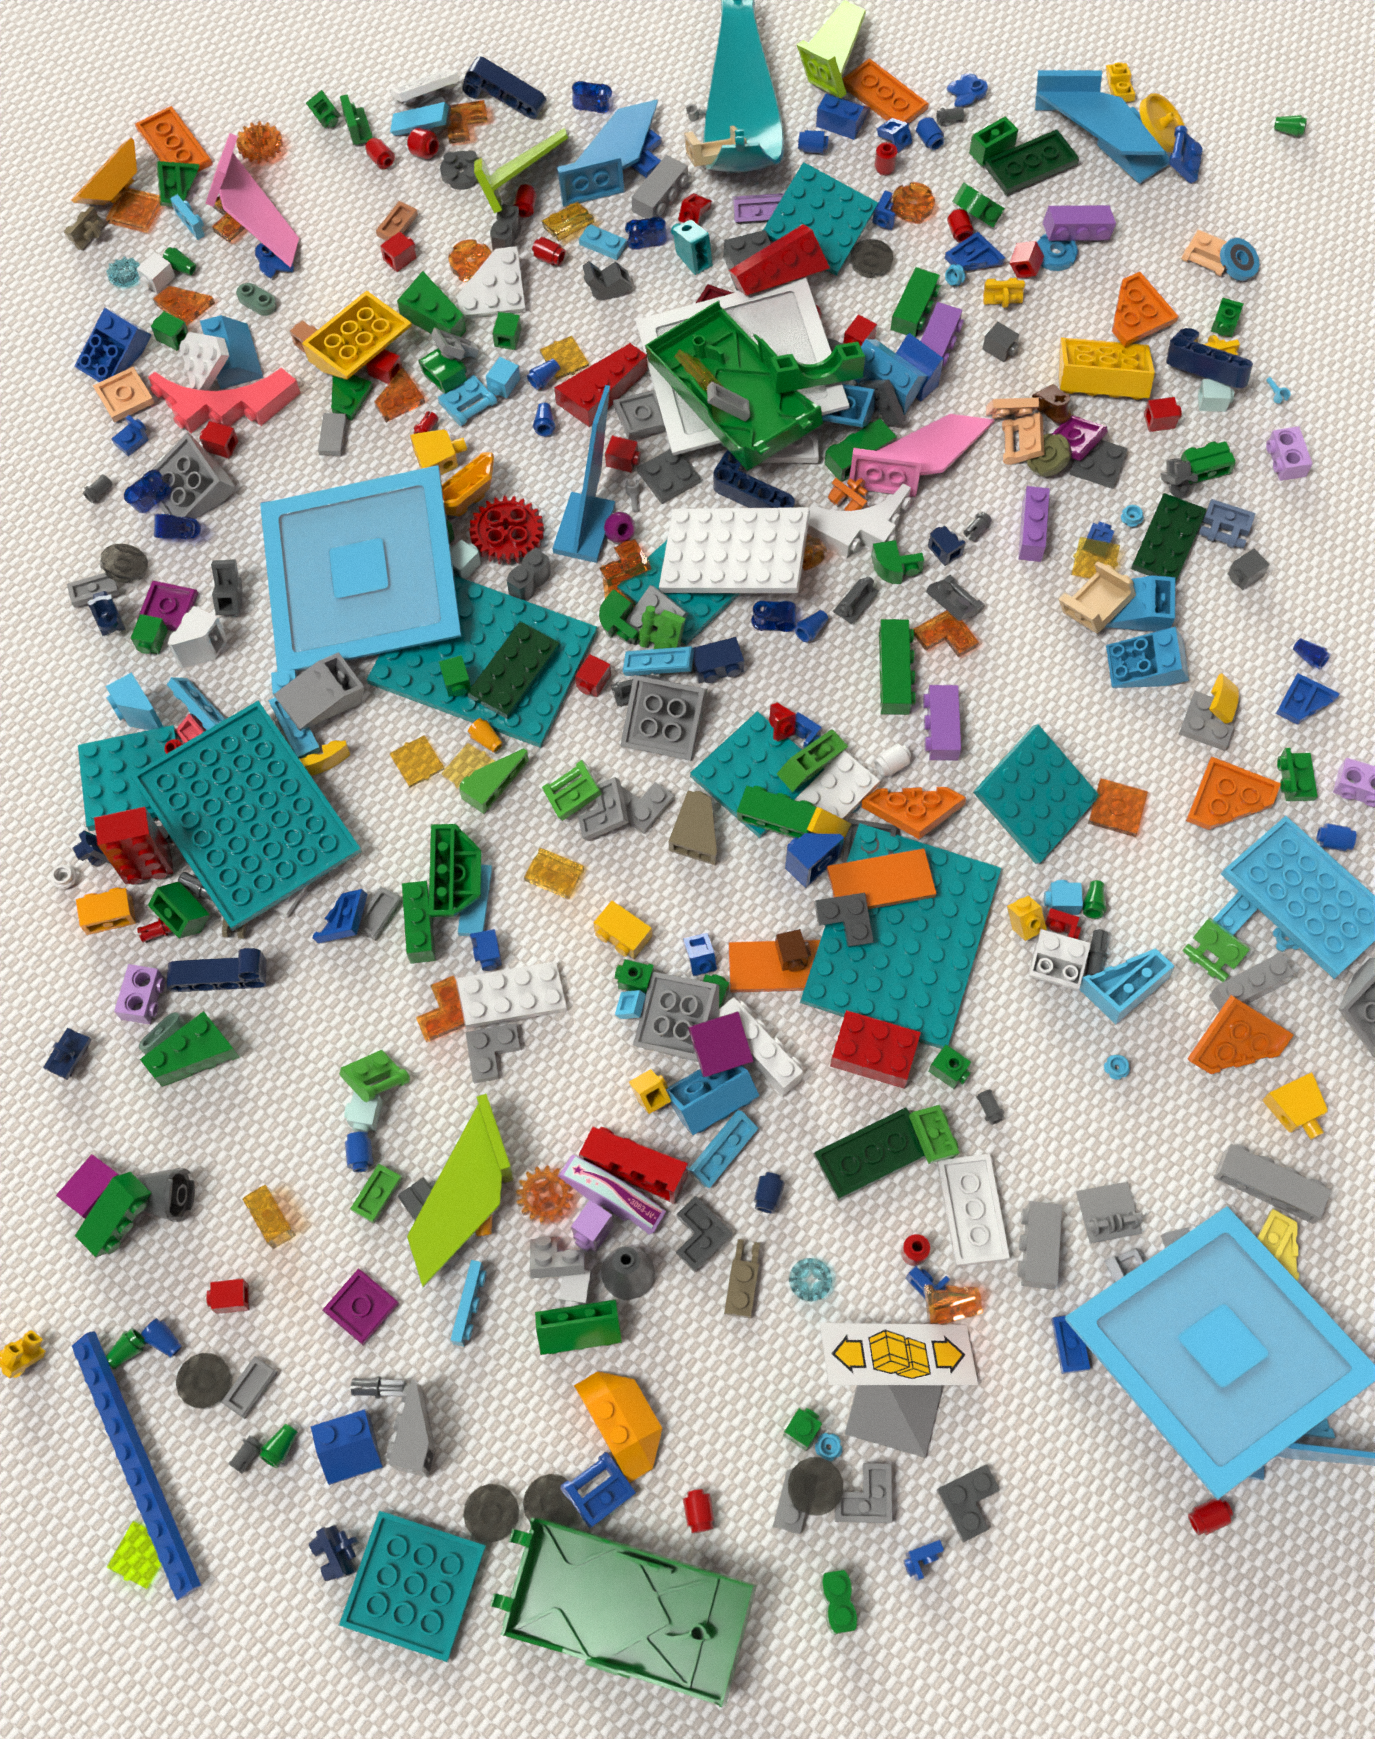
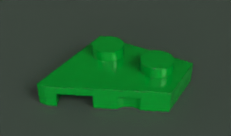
[156,161,199,207]
[331,375,373,421]

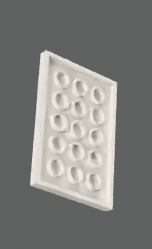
[659,508,810,593]

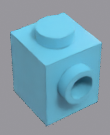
[486,357,520,398]
[1043,880,1083,915]

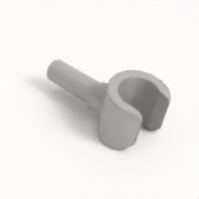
[686,104,706,122]
[626,479,640,513]

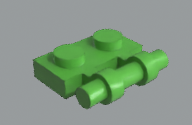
[638,605,686,649]
[1182,917,1251,982]

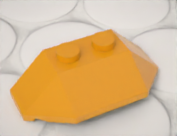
[71,138,137,205]
[442,452,494,517]
[574,1371,662,1483]

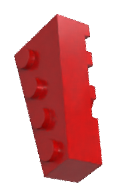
[729,224,830,295]
[554,343,648,427]
[579,1126,688,1205]

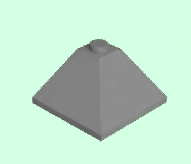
[142,433,237,529]
[620,675,707,760]
[1338,958,1375,1059]
[633,972,719,1062]
[845,1385,942,1458]

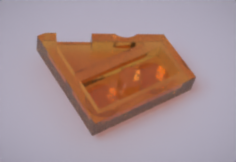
[153,286,215,326]
[374,368,425,422]

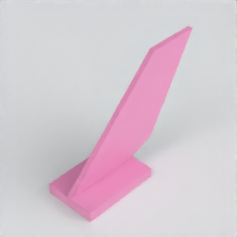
[205,133,299,268]
[848,414,994,497]

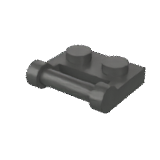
[925,575,985,621]

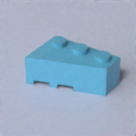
[1079,948,1174,1025]

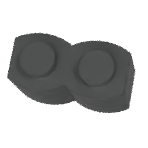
[490,204,521,251]
[507,549,551,601]

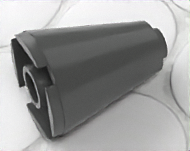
[135,1168,195,1222]
[601,1246,655,1300]

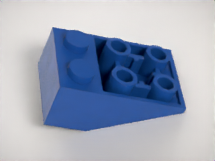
[74,307,152,382]

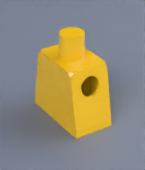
[410,429,467,476]
[1262,1072,1328,1140]

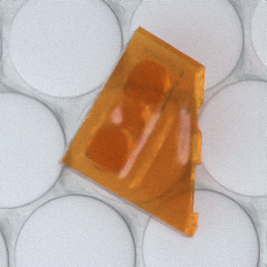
[924,1285,982,1325]

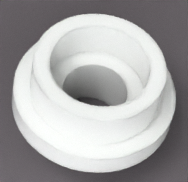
[51,865,77,889]

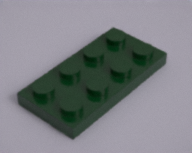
[984,129,1079,195]
[1131,493,1207,583]
[467,621,560,719]
[813,1107,926,1201]

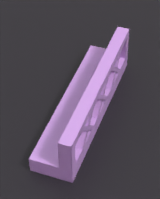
[732,193,784,222]

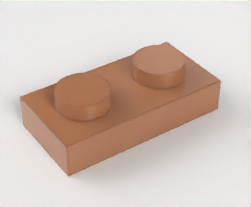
[376,201,418,241]

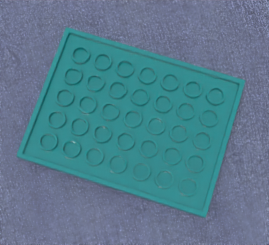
[366,575,598,748]
[130,700,362,931]
[800,823,1001,1049]

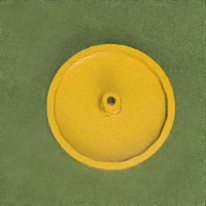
[1139,93,1185,153]

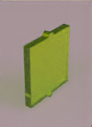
[107,1521,161,1589]

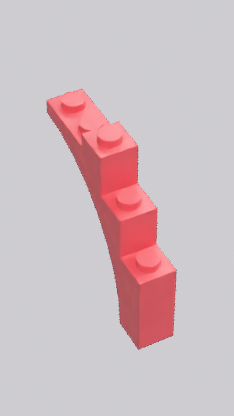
[148,368,301,433]

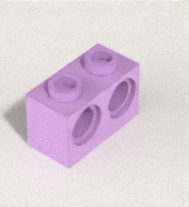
[1266,426,1312,481]
[1333,757,1375,807]
[114,964,165,1024]
[571,1200,614,1253]

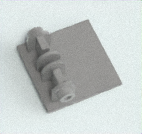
[1076,1182,1142,1243]

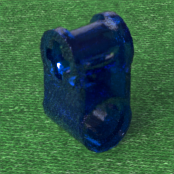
[572,81,612,113]
[625,217,667,250]
[124,469,171,513]
[154,514,201,539]
[751,600,796,632]

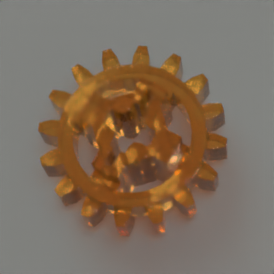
[236,121,283,164]
[516,1165,574,1225]

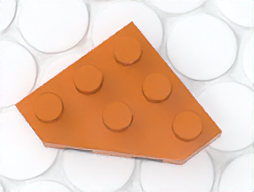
[1111,271,1179,347]
[1186,756,1281,830]
[862,787,966,839]
[1187,995,1294,1074]

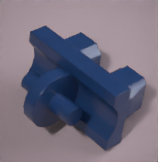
[88,591,125,636]
[72,830,111,867]
[43,1027,91,1080]
[309,1525,359,1581]

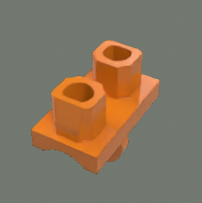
[828,478,869,511]

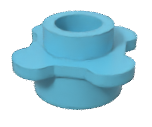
[1273,928,1300,952]

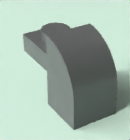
[582,261,633,300]
[211,559,243,615]

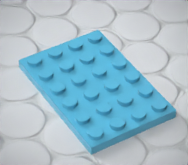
[1221,816,1375,979]

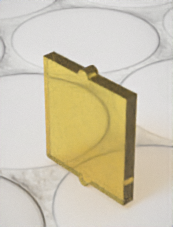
[539,336,589,380]
[1071,537,1120,579]
[389,735,445,788]
[441,743,495,788]

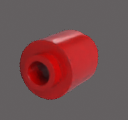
[365,138,395,169]
[874,142,897,175]
[513,184,537,218]
[947,209,974,243]
[532,237,566,266]
[901,1234,930,1266]
[683,1489,715,1534]
[1188,1498,1233,1535]

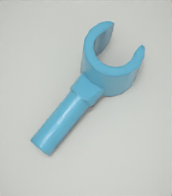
[1266,377,1291,404]

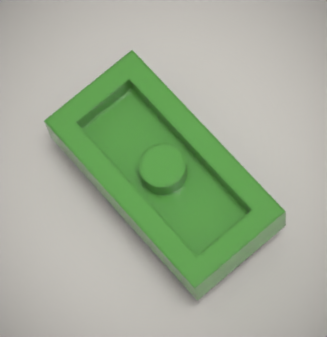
[350,1164,402,1224]

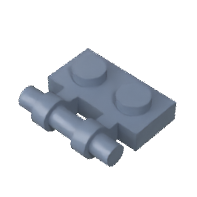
[1199,499,1256,549]

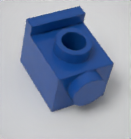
[470,929,502,971]

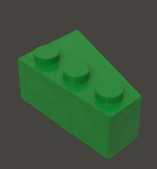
[397,271,466,337]
[140,1011,240,1087]

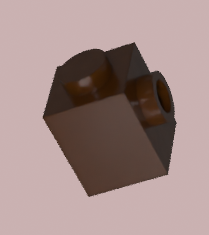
[775,929,811,972]

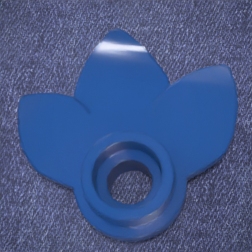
[946,73,988,107]
[255,243,294,278]

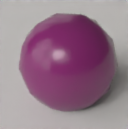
[604,512,636,544]

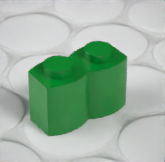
[418,348,467,394]
[821,1570,857,1635]

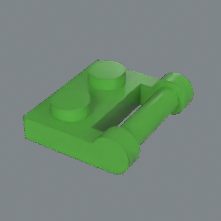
[542,760,602,821]
[339,1050,410,1102]

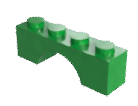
[769,342,865,394]

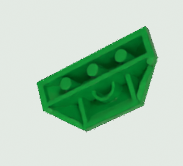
[428,824,481,917]

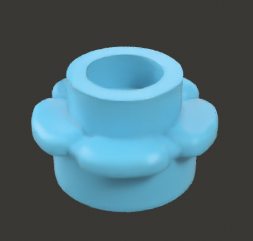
[945,264,965,286]
[1121,505,1144,527]
[1104,1055,1130,1080]
[815,1433,842,1461]

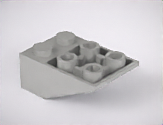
[274,652,365,731]
[386,1379,436,1478]

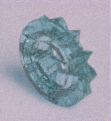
[106,256,140,287]
[789,1258,832,1302]

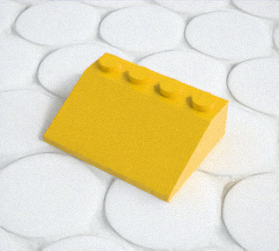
[302,290,412,379]
[1058,337,1155,400]

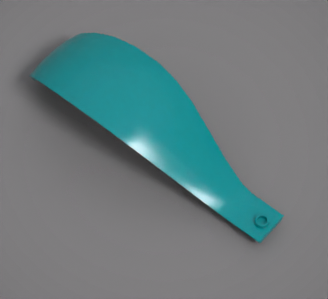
[703,0,784,173]

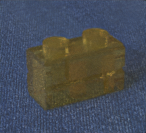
[242,1184,296,1249]

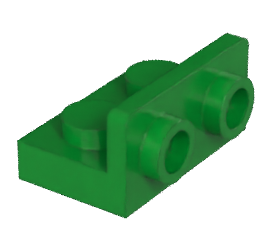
[340,94,373,145]
[1277,748,1318,801]

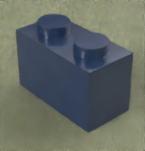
[692,637,744,684]

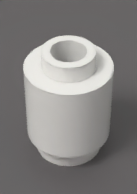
[874,744,911,777]

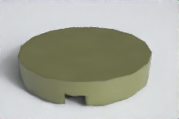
[1026,433,1072,477]

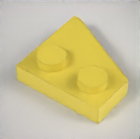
[1257,1209,1299,1281]

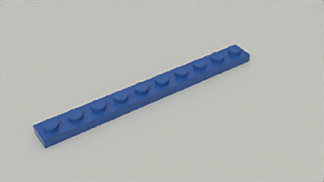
[72,1331,202,1600]

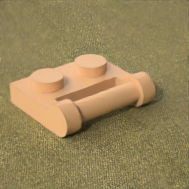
[1181,230,1227,276]
[1002,412,1044,465]

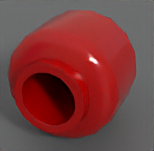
[407,128,439,159]

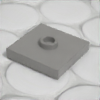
[613,390,666,440]

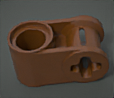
[1032,384,1071,423]

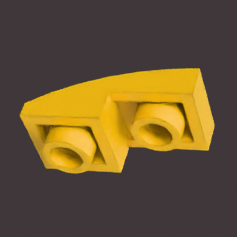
[1106,62,1136,102]
[1209,673,1239,724]
[299,740,350,776]
[807,807,851,839]

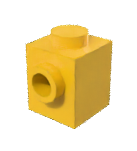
[1007,895,1047,941]
[629,1069,671,1114]

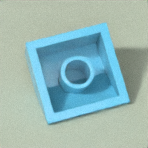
[105,672,164,730]

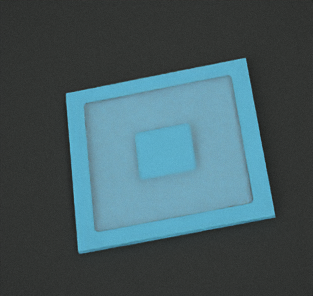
[260,465,462,672]
[1064,1206,1375,1500]

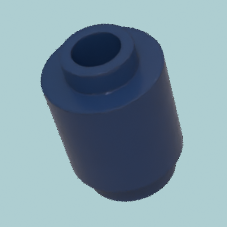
[754,1172,785,1214]

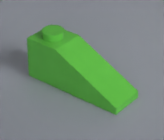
[777,729,848,792]
[459,748,529,814]

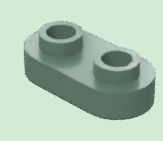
[236,283,277,316]
[139,1012,185,1055]

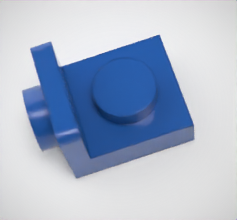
[877,118,912,152]
[872,190,896,230]
[111,415,148,456]
[1082,521,1115,558]
[795,712,822,749]
[683,933,717,976]
[905,1266,950,1302]
[903,1540,944,1581]

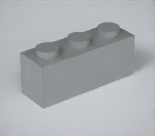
[631,155,689,223]
[1209,952,1295,1012]
[1017,1201,1062,1290]

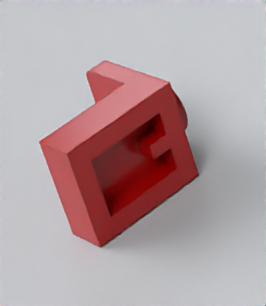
[678,193,712,225]
[769,702,796,741]
[1045,908,1081,939]

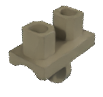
[64,206,105,250]

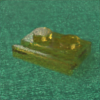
[542,202,594,241]
[674,350,723,391]
[524,847,585,900]

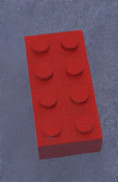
[94,807,174,885]

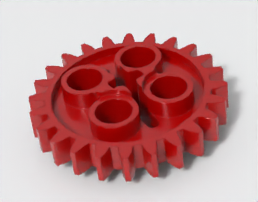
[469,495,544,565]

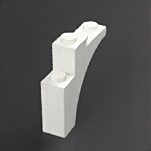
[807,484,911,558]

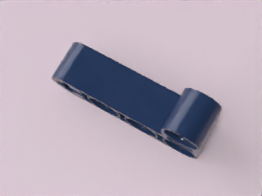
[462,56,547,119]
[1166,328,1253,388]
[713,450,795,508]
[167,948,267,992]

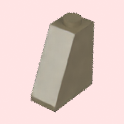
[668,790,717,865]

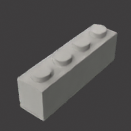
[1213,1144,1331,1224]

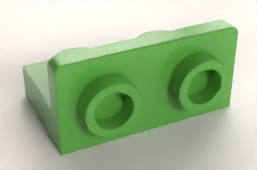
[909,1105,959,1164]

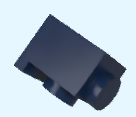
[928,526,966,566]

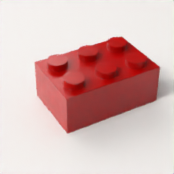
[830,1010,921,1089]

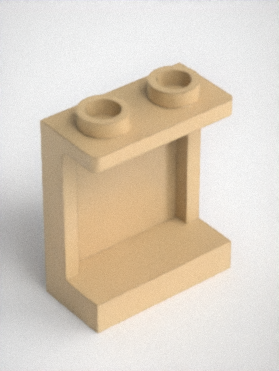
[684,126,747,167]
[1058,561,1136,634]

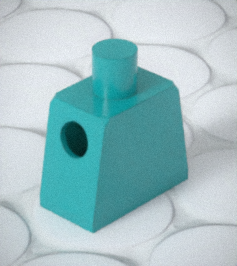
[671,220,713,275]

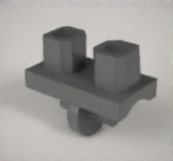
[1161,458,1198,498]

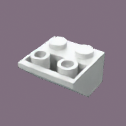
[167,606,228,668]
[1028,929,1091,991]

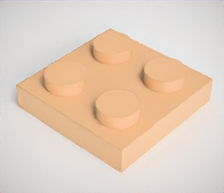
[93,367,154,422]
[986,398,1039,419]

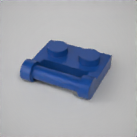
[1169,125,1203,184]
[560,1452,636,1529]

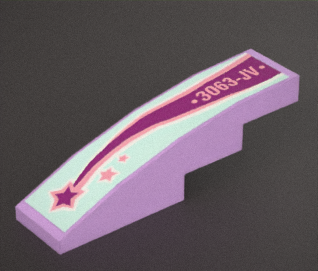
[558,1155,666,1235]

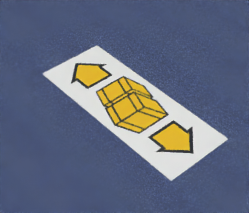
[819,1323,978,1385]

